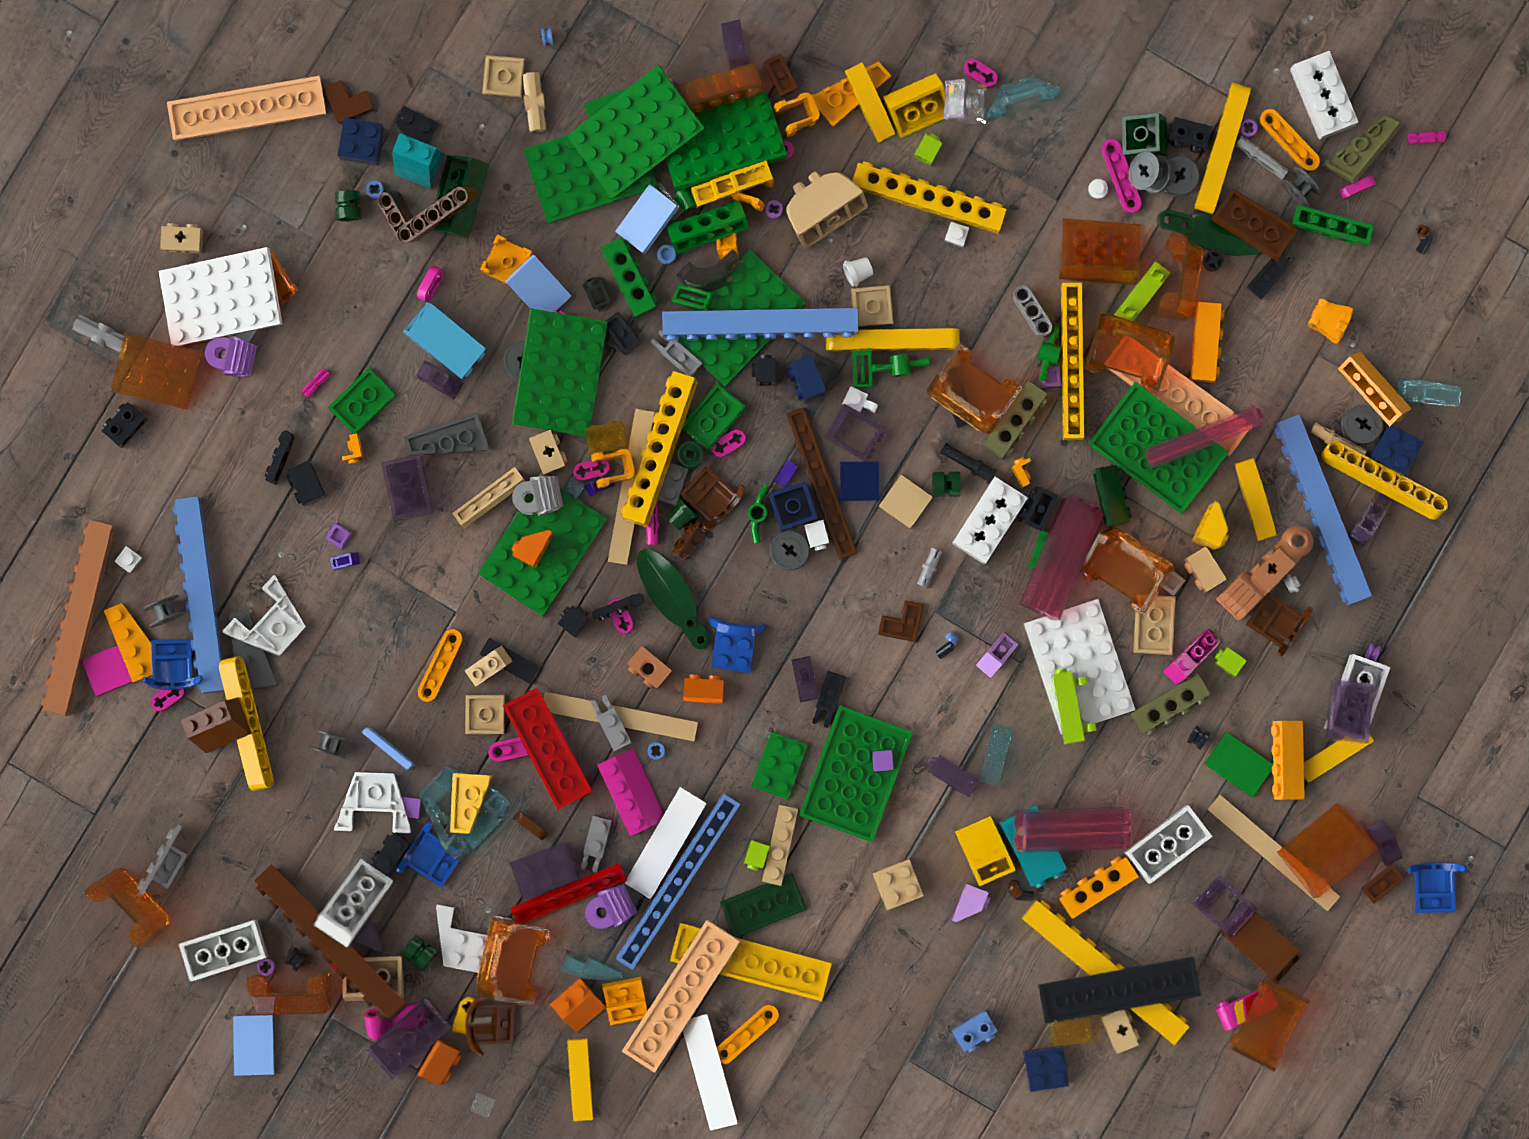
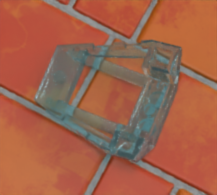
[986,77,1061,122]
[418,766,511,860]

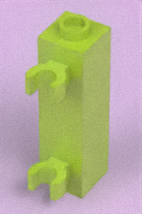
[1111,261,1170,330]
[1051,668,1096,744]

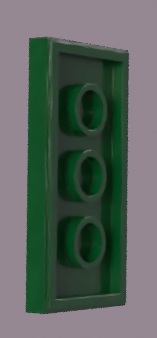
[720,873,807,938]

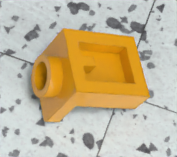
[717,233,739,261]
[342,433,364,464]
[1011,457,1031,489]

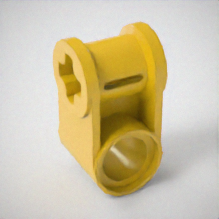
[452,997,475,1035]

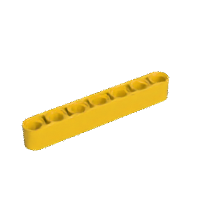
[1194,82,1251,215]
[826,328,960,352]
[1321,441,1448,520]
[219,656,274,791]

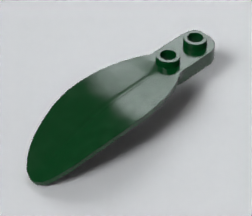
[1157,209,1262,256]
[637,549,710,650]

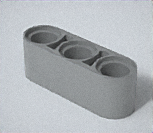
[1013,285,1052,338]

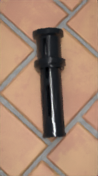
[940,442,997,484]

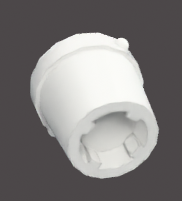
[843,257,873,287]

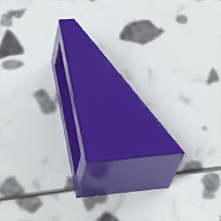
[774,460,798,488]
[585,475,615,497]
[330,552,360,570]

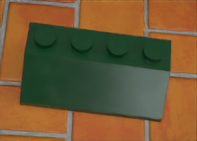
[432,155,489,239]

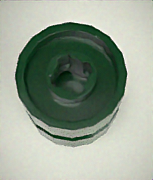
[335,190,361,221]
[678,442,703,469]
[932,471,961,497]
[400,935,438,971]

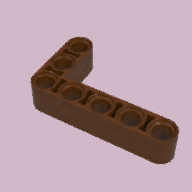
[378,185,477,243]

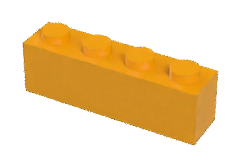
[1190,302,1224,383]
[1338,352,1412,426]
[1271,721,1304,800]

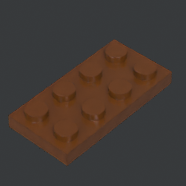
[1212,188,1299,261]

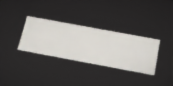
[624,787,707,899]
[683,1014,738,1130]

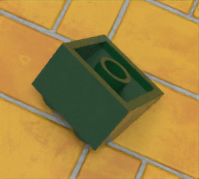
[1122,113,1167,157]

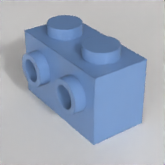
[951,1010,998,1052]

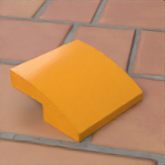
[602,976,648,1026]

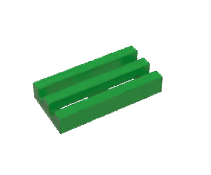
[672,284,715,311]
[852,348,873,388]

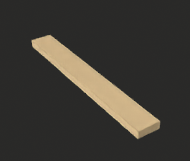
[608,409,655,565]
[543,692,698,741]
[1207,795,1340,911]

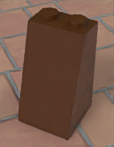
[1220,903,1302,985]

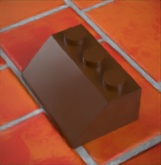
[181,697,252,753]

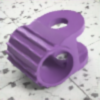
[205,336,257,377]
[585,884,637,929]

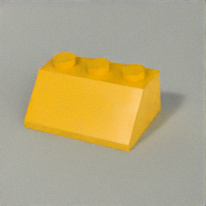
[883,73,953,138]
[1192,501,1229,551]

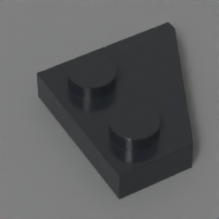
[395,106,438,144]
[604,312,641,354]

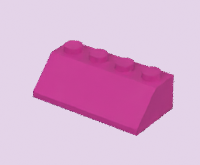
[597,748,664,836]

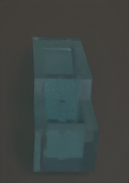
[1397,378,1462,407]
[978,725,1012,786]
[560,955,624,980]

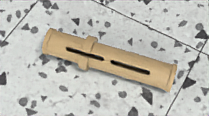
[1309,422,1367,455]

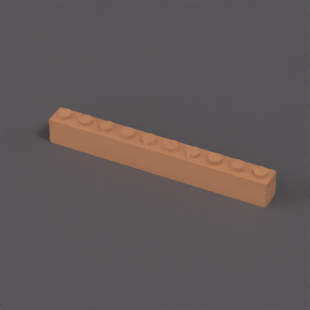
[41,520,115,716]

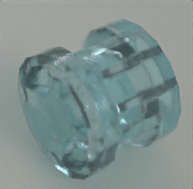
[563,477,586,501]

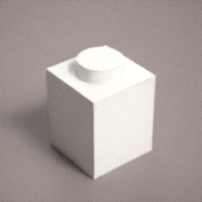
[804,520,829,551]

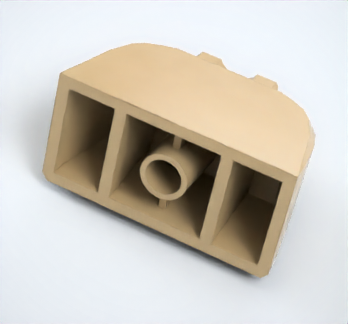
[786,171,868,250]

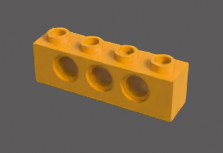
[1058,856,1138,919]

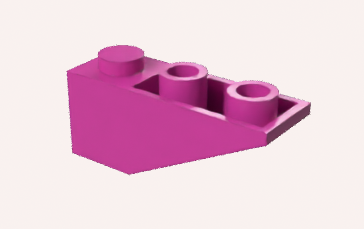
[1163,628,1221,685]

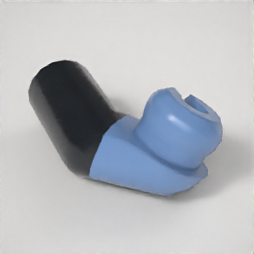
[936,631,959,659]

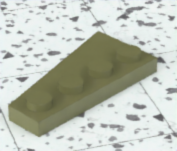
[1322,115,1401,184]

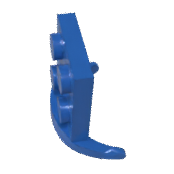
[709,616,766,673]
[143,639,203,690]
[397,822,463,887]
[1408,863,1467,913]

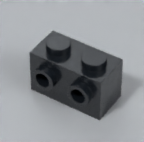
[1167,117,1213,154]
[752,355,775,386]
[101,402,148,448]
[286,460,326,507]
[1019,486,1058,531]
[557,605,589,638]
[371,833,412,876]

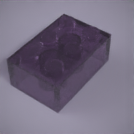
[381,454,434,522]
[1325,680,1374,744]
[510,842,580,900]

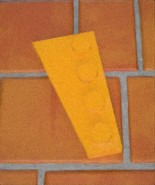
[811,61,891,127]
[104,603,152,683]

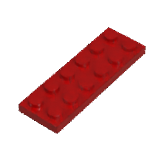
[503,687,592,810]

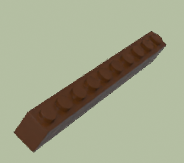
[254,864,407,1022]

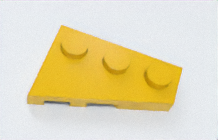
[450,773,493,834]

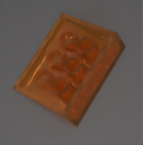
[1059,218,1140,285]
[110,333,202,410]
[1277,804,1379,898]

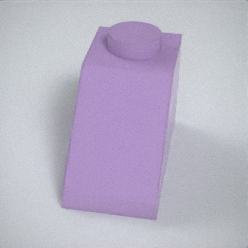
[976,632,1018,678]
[952,884,990,922]

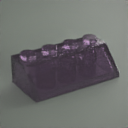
[366,998,453,1080]

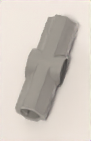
[72,315,133,355]

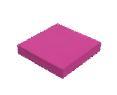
[81,645,132,696]

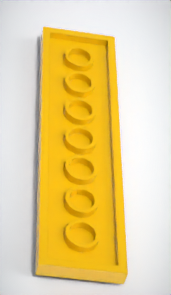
[670,923,832,1001]

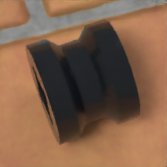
[1202,251,1224,272]
[1187,725,1210,750]
[284,947,308,972]

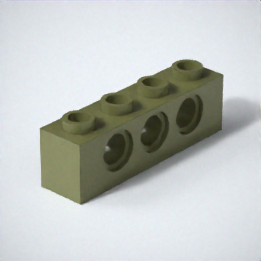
[983,381,1047,459]
[1129,674,1210,735]

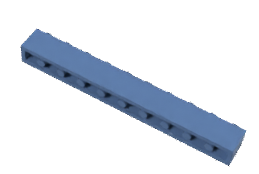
[662,308,858,341]
[1274,414,1372,605]
[173,496,224,694]
[616,793,740,970]

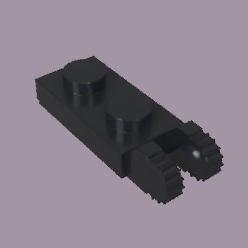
[1246,250,1295,300]
[265,430,295,485]
[592,593,645,621]
[812,671,846,728]

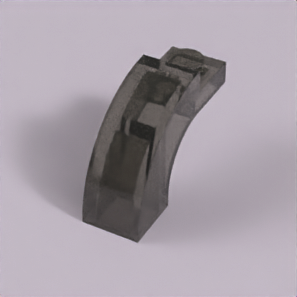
[676,249,743,291]

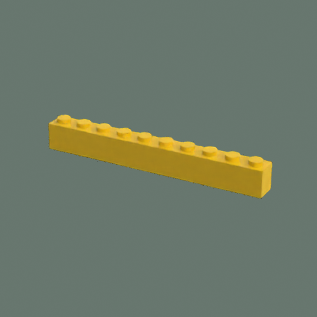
[1021,900,1189,1045]

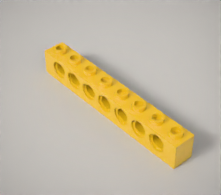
[852,161,1006,234]
[1061,283,1084,441]
[621,371,698,528]

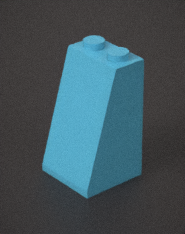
[403,302,486,379]

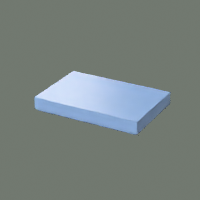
[615,184,679,254]
[505,255,571,312]
[362,727,415,770]
[233,1015,275,1076]

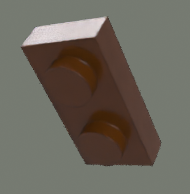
[763,53,798,97]
[1361,864,1404,904]

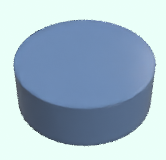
[657,245,677,265]

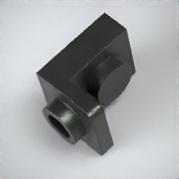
[582,277,611,310]

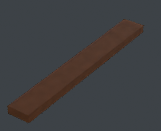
[786,407,858,560]

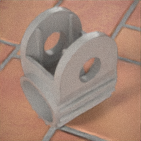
[512,476,564,516]

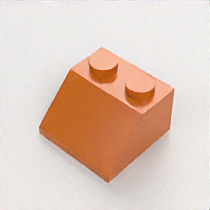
[512,530,554,569]
[683,675,724,704]
[550,978,606,1033]
[418,1038,462,1086]

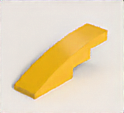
[845,62,895,143]
[691,161,773,207]
[1234,458,1277,541]
[568,1038,593,1121]

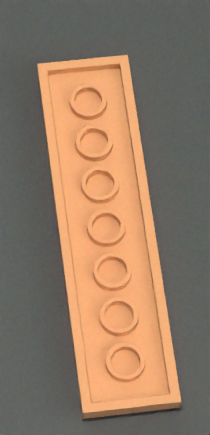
[167,76,327,141]
[1103,334,1252,457]
[622,919,740,1073]

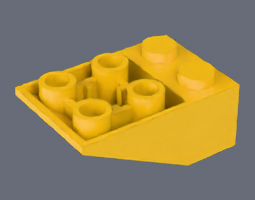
[955,816,1016,886]

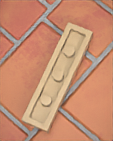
[452,467,526,529]
[762,805,798,886]

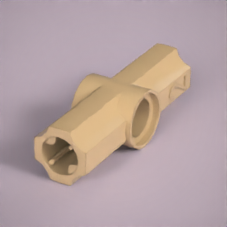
[523,72,546,133]

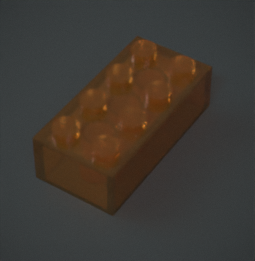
[680,62,762,114]

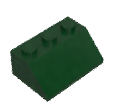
[1092,465,1132,529]

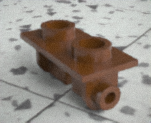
[672,520,706,560]

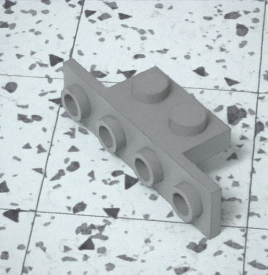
[137,825,187,897]

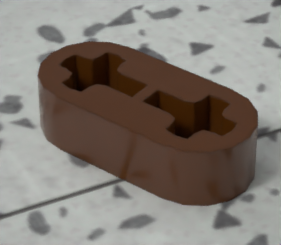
[513,811,548,841]

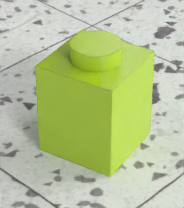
[914,134,942,166]
[1214,647,1247,677]
[744,840,770,871]

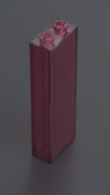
[1144,405,1264,469]
[1019,495,1104,621]
[1013,807,1131,853]

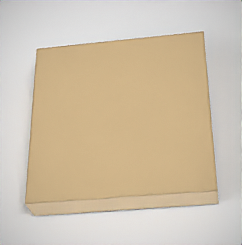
[483,56,525,98]
[851,285,894,328]
[878,475,933,529]
[465,695,505,734]

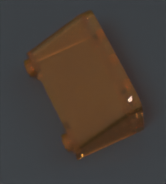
[1154,233,1203,321]
[1084,313,1175,392]
[927,343,1023,434]
[1078,527,1175,614]
[84,868,170,949]
[476,917,551,1006]
[247,974,332,1015]
[1229,979,1310,1072]

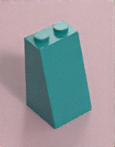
[393,134,445,189]
[999,805,1067,888]

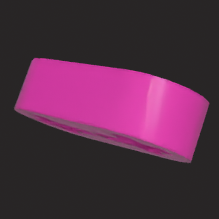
[964,59,997,88]
[1339,175,1376,200]
[417,266,444,302]
[711,430,746,458]
[573,460,610,481]
[608,598,633,634]
[150,689,185,711]

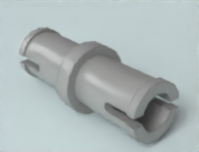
[917,548,943,588]

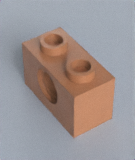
[627,646,672,689]

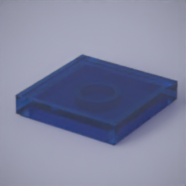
[840,462,879,501]

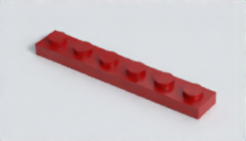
[511,863,627,925]

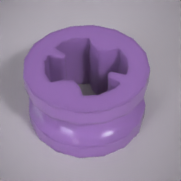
[1239,119,1257,138]
[766,200,783,219]
[1365,643,1381,662]
[257,958,276,976]

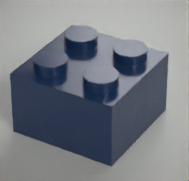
[337,118,385,166]
[787,355,826,403]
[1369,424,1424,476]
[768,481,818,532]
[1023,1045,1069,1092]

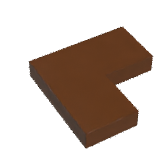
[323,80,374,124]
[878,600,924,643]

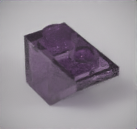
[415,361,464,400]

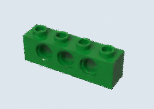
[666,200,749,255]
[1291,205,1374,247]
[600,237,658,319]

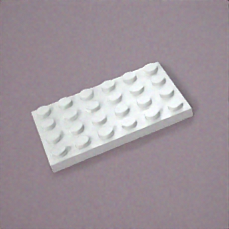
[159,247,283,348]
[1024,599,1135,735]

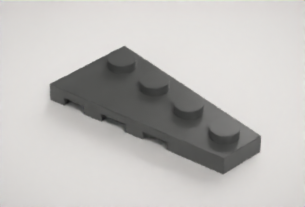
[404,413,490,456]
[229,610,278,689]

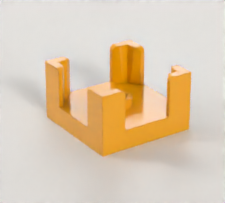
[480,234,534,285]

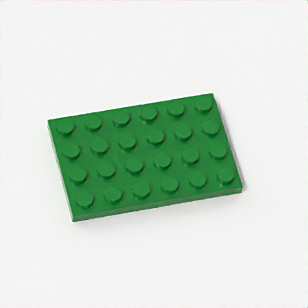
[567,65,706,199]
[666,91,788,191]
[523,135,658,224]
[678,250,806,387]
[512,308,608,437]
[1088,382,1229,514]
[478,488,607,617]
[799,705,913,843]

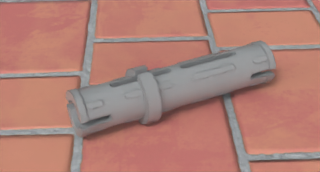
[1235,136,1289,180]

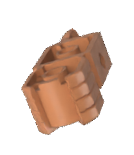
[1216,525,1314,621]

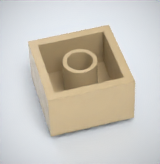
[872,859,923,910]

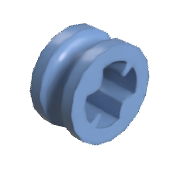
[541,27,553,46]
[366,181,384,199]
[647,742,665,760]

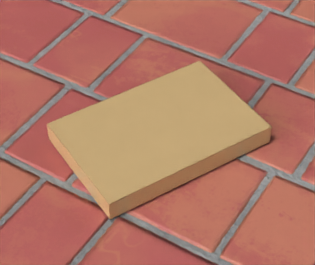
[1133,594,1176,655]

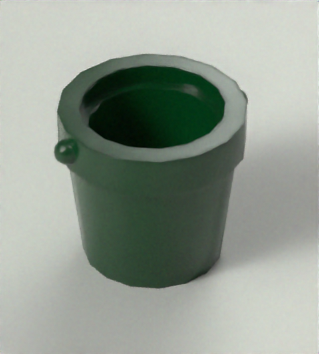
[666,498,699,530]

